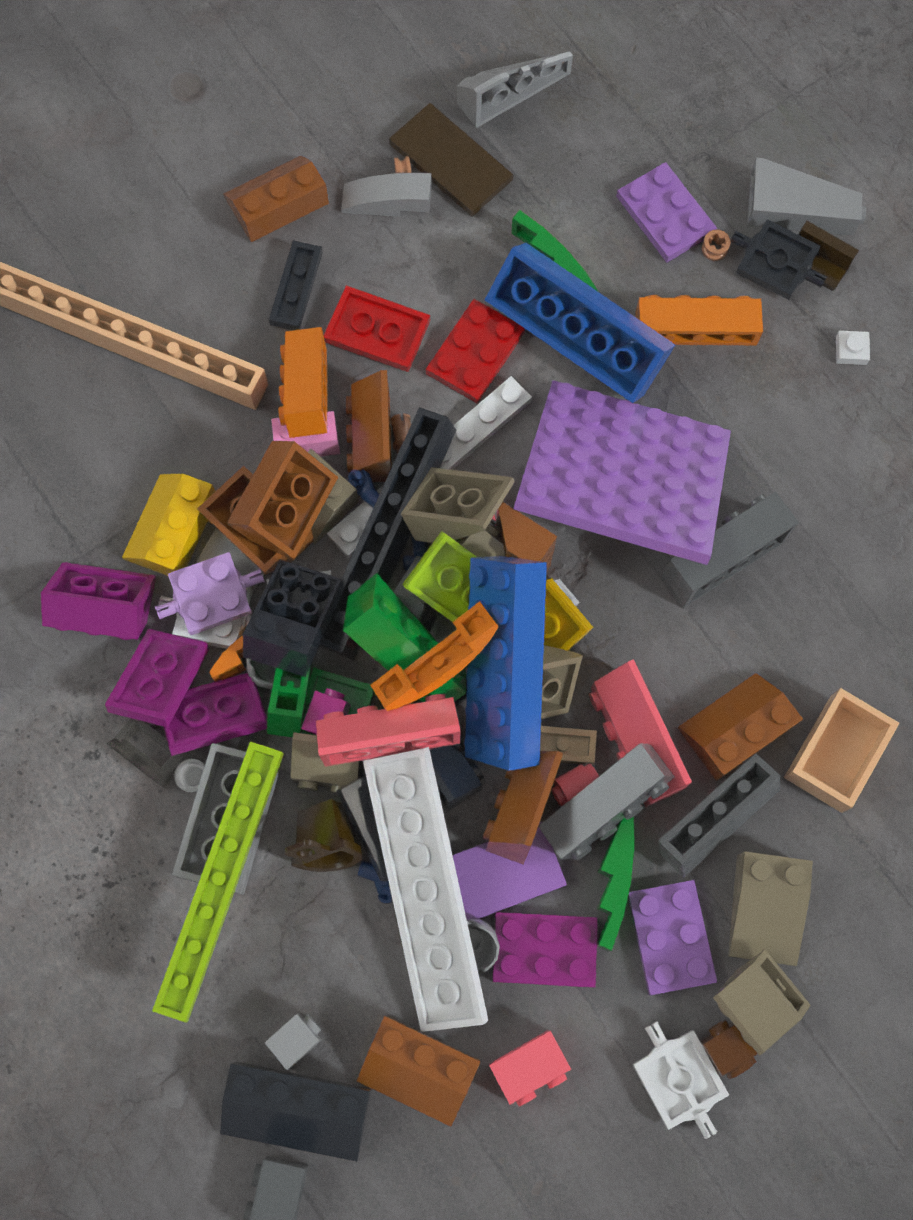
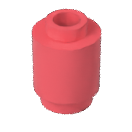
[551,763,599,806]

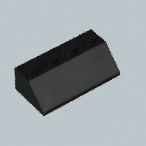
[377,697,484,811]
[220,1062,372,1162]

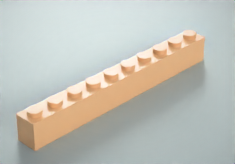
[0,262,269,410]

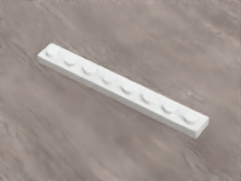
[327,376,532,559]

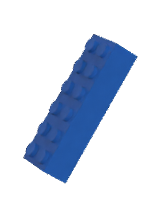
[484,243,676,403]
[464,556,547,771]

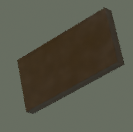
[389,103,513,217]

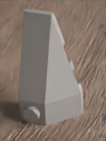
[457,51,573,128]

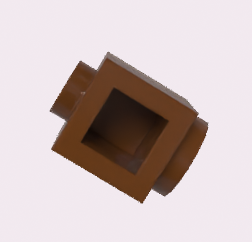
[700,1019,758,1079]

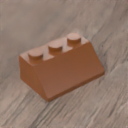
[223,155,329,242]
[346,370,392,482]
[227,441,338,560]
[197,465,314,575]
[496,502,557,572]
[678,673,803,781]
[483,751,563,865]
[357,1016,480,1127]

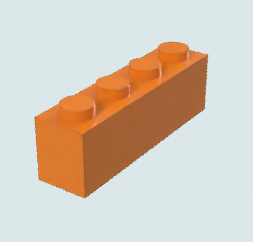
[635,295,763,346]
[278,327,328,438]

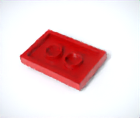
[324,285,431,372]
[426,299,525,404]

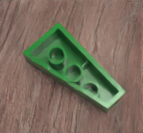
[343,573,467,702]

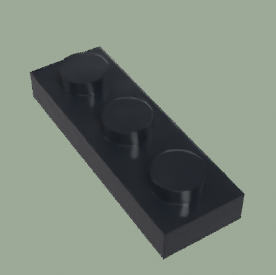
[269,240,323,330]

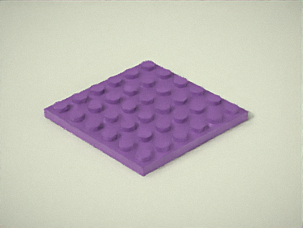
[514,380,731,565]

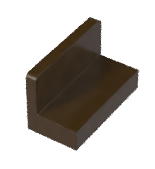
[798,220,859,291]

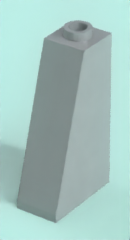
[747,157,866,235]

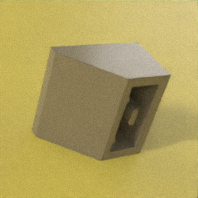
[713,950,811,1056]

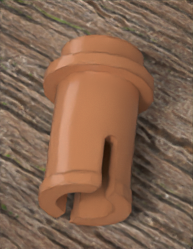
[391,413,411,454]

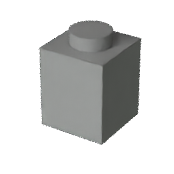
[265,1013,322,1070]

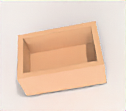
[784,688,899,813]

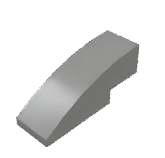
[341,173,432,217]

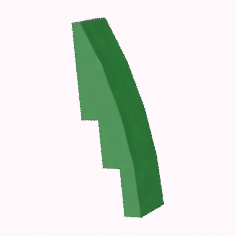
[511,210,600,293]
[597,817,635,952]

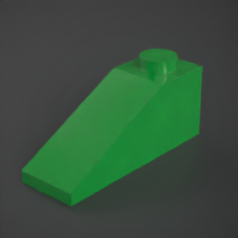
[267,667,311,737]

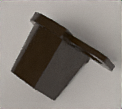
[284,799,362,872]

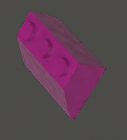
[41,562,156,640]

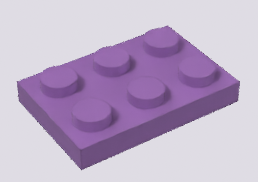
[616,162,717,263]
[628,880,717,995]

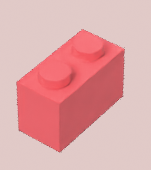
[489,1030,571,1107]

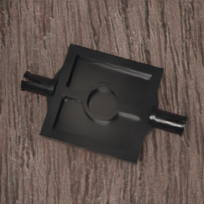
[730,219,827,300]

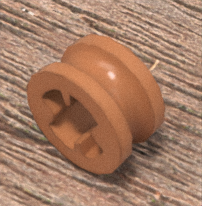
[394,156,411,173]
[701,230,731,261]

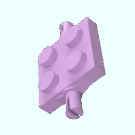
[155,552,265,636]

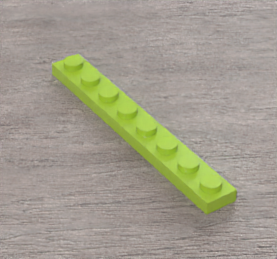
[152,742,284,1023]

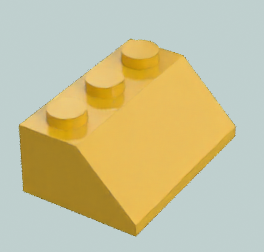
[122,474,215,576]

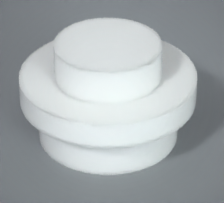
[174,759,205,792]

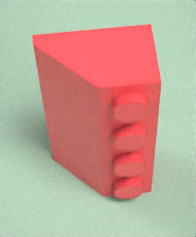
[589,659,692,807]
[316,694,461,767]

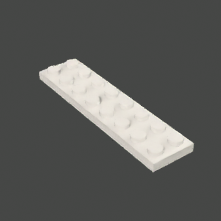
[363,747,488,1032]

